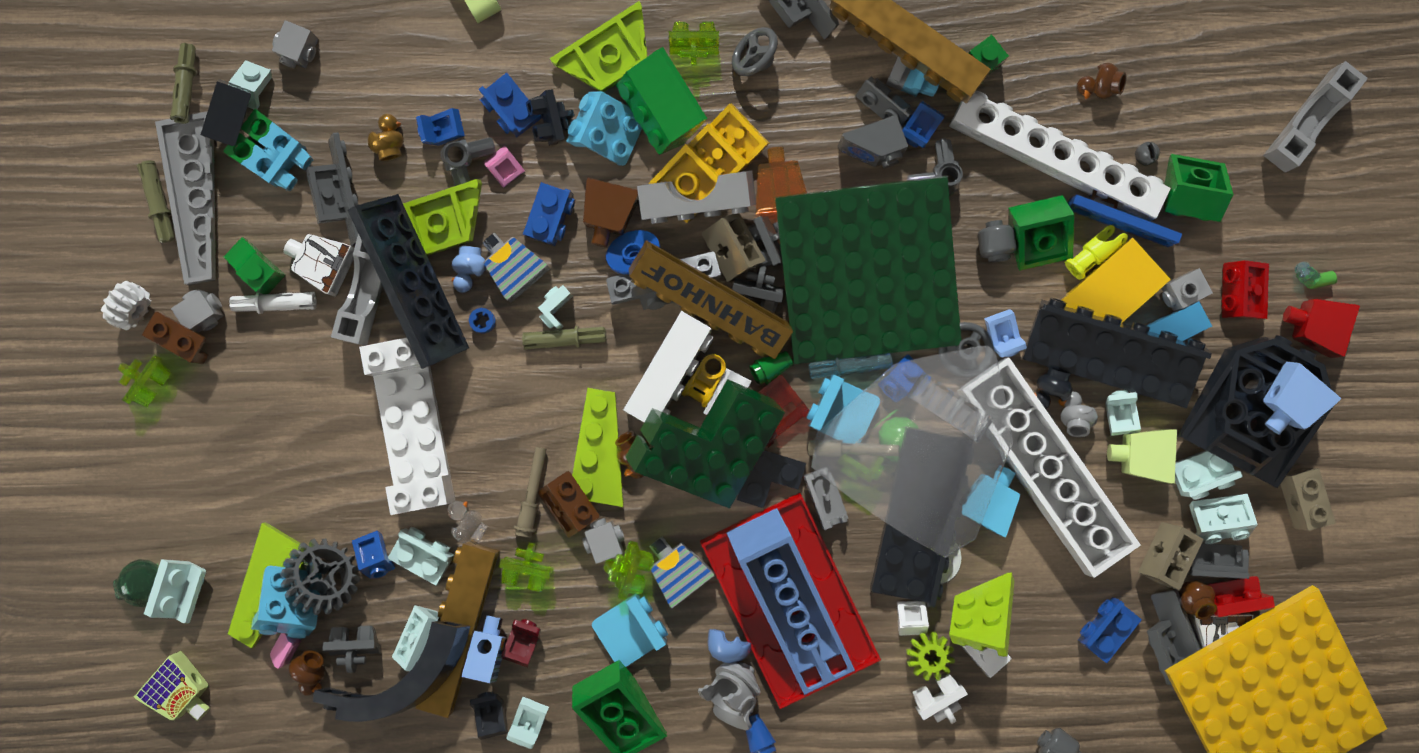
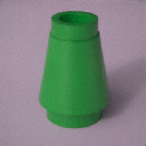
[749,351,793,386]

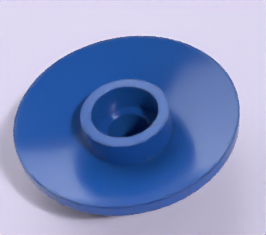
[606,230,660,274]

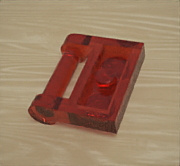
[758,375,809,448]

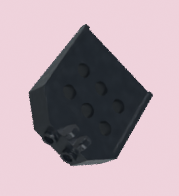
[1178,335,1334,488]

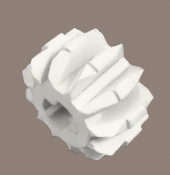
[101,281,151,330]

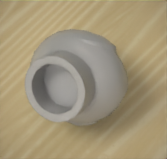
[1058,391,1098,437]

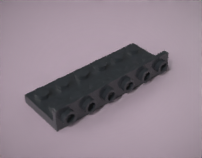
[348,194,469,369]
[1022,298,1212,408]
[870,427,974,608]

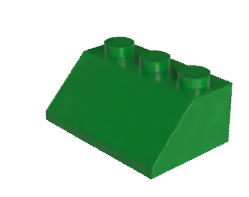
[616,47,708,155]

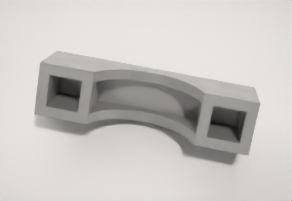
[1263,61,1368,172]
[637,171,756,224]
[331,234,383,346]

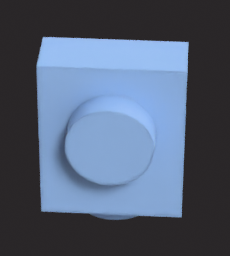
[984,309,1027,357]

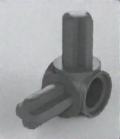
[440,137,495,186]
[907,138,963,195]

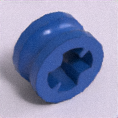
[469,308,496,334]

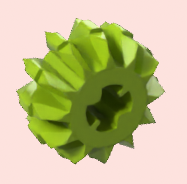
[906,632,955,681]

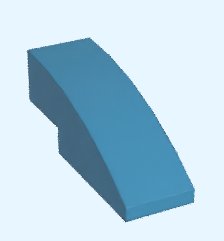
[1146,301,1212,341]

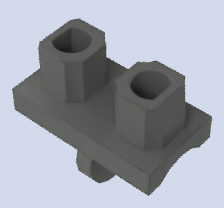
[748,216,783,267]
[732,266,784,314]
[323,626,381,673]

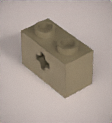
[701,213,766,282]
[1280,467,1336,531]
[1138,522,1204,590]

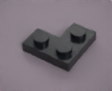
[737,450,806,508]

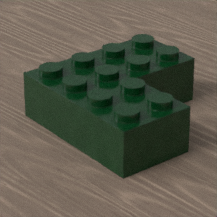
[625,379,786,509]

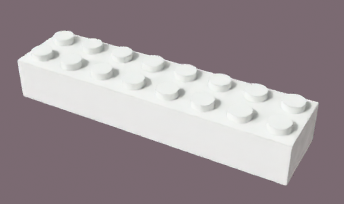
[956,357,1141,578]

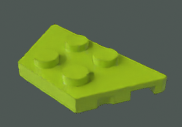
[550,1,648,92]
[403,179,482,256]
[949,572,1014,657]

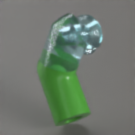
[1295,262,1337,289]

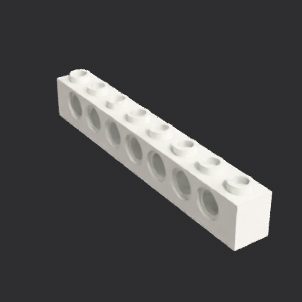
[949,91,1171,222]

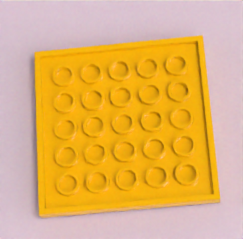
[1165,585,1387,753]

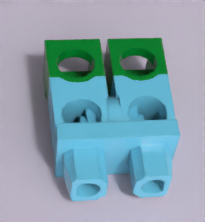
[223,109,314,191]

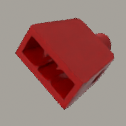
[1283,299,1360,358]

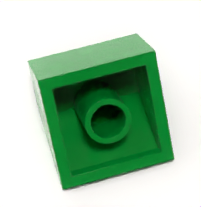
[1164,154,1234,222]
[1008,195,1075,271]

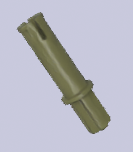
[170,43,197,124]
[137,160,174,243]
[522,326,607,350]

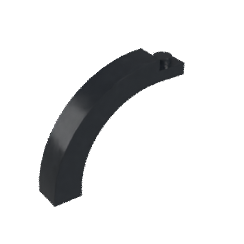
[313,620,470,722]

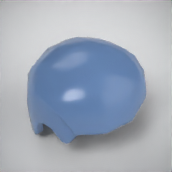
[708,629,751,663]

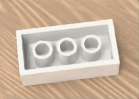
[624,311,713,422]

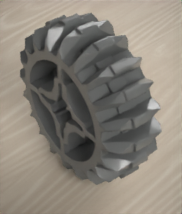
[280,538,360,615]

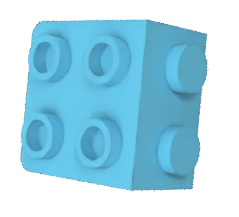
[566,91,642,166]
[806,374,880,444]
[251,566,322,639]
[592,592,668,667]

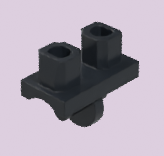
[526,89,575,146]

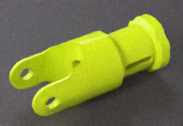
[1065,225,1128,280]

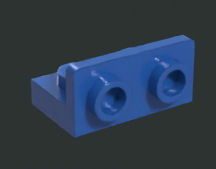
[479,73,542,138]
[523,182,575,246]
[1078,597,1142,663]

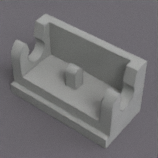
[803,466,849,530]

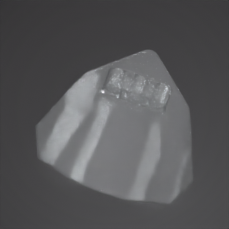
[811,346,1013,558]

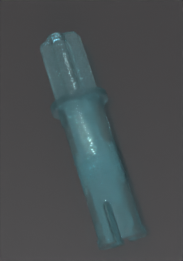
[808,353,893,379]

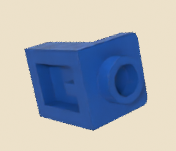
[352,530,395,579]

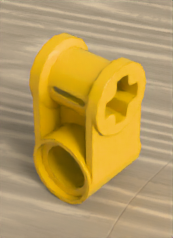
[681,354,726,408]

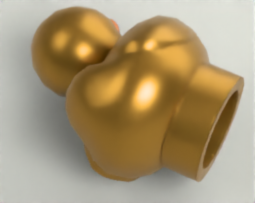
[368,114,404,161]

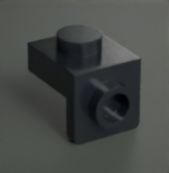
[470,692,508,740]

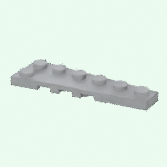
[155,111,216,285]

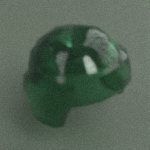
[113,559,159,607]

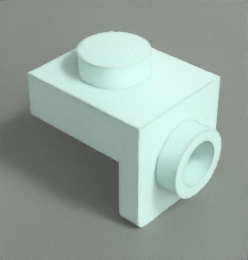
[229,60,272,110]
[538,285,573,330]
[1105,390,1141,436]
[506,697,549,749]

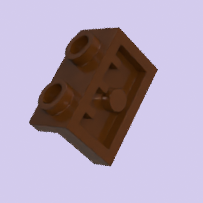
[142,312,208,364]
[538,471,599,538]

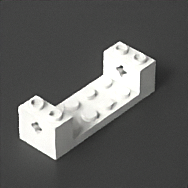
[359,338,456,515]

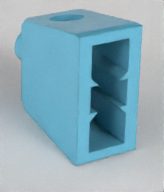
[959,465,1020,537]

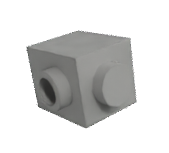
[272,20,319,69]
[1161,268,1213,311]
[171,290,224,333]
[582,518,625,564]

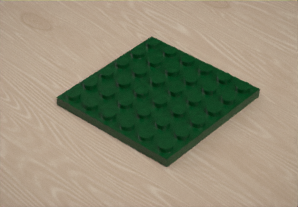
[775,176,962,364]

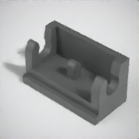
[1188,543,1249,579]

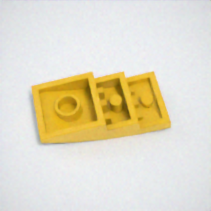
[648,104,770,223]
[1061,237,1171,323]

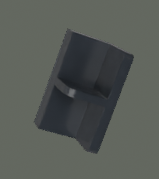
[200,79,251,146]

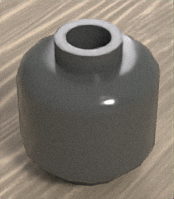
[977,220,1016,263]
[1037,728,1082,753]

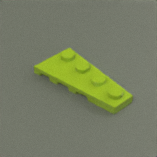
[572,388,624,507]
[228,522,305,648]

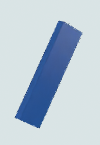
[1068,195,1182,247]

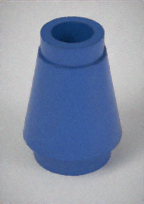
[746,713,776,753]

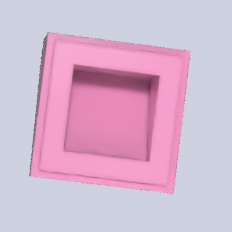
[484,146,525,188]
[270,633,301,669]

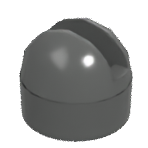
[1135,142,1160,165]

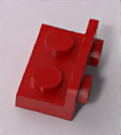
[1221,260,1269,320]
[1205,576,1275,617]

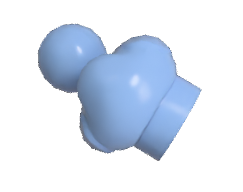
[451,246,487,293]

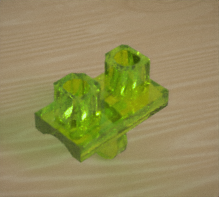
[669,22,719,65]
[118,354,172,407]
[603,541,654,600]
[499,543,554,592]

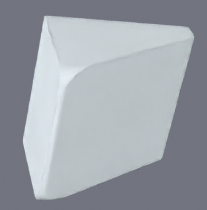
[897,601,929,636]

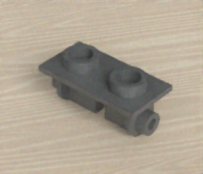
[855,76,913,126]

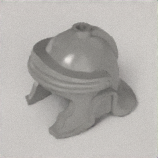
[698,662,761,730]

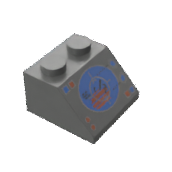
[838,115,908,168]

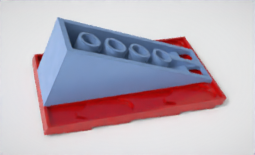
[700,492,881,709]

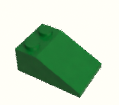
[572,660,667,753]

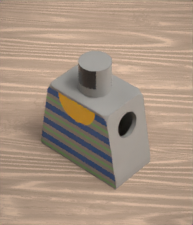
[483,233,551,303]
[649,536,715,608]

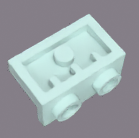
[1175,450,1243,500]
[1189,494,1258,544]
[388,527,454,585]
[144,559,206,623]
[392,605,439,672]

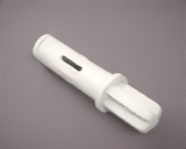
[229,292,317,314]

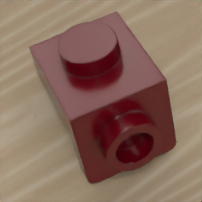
[501,619,541,668]

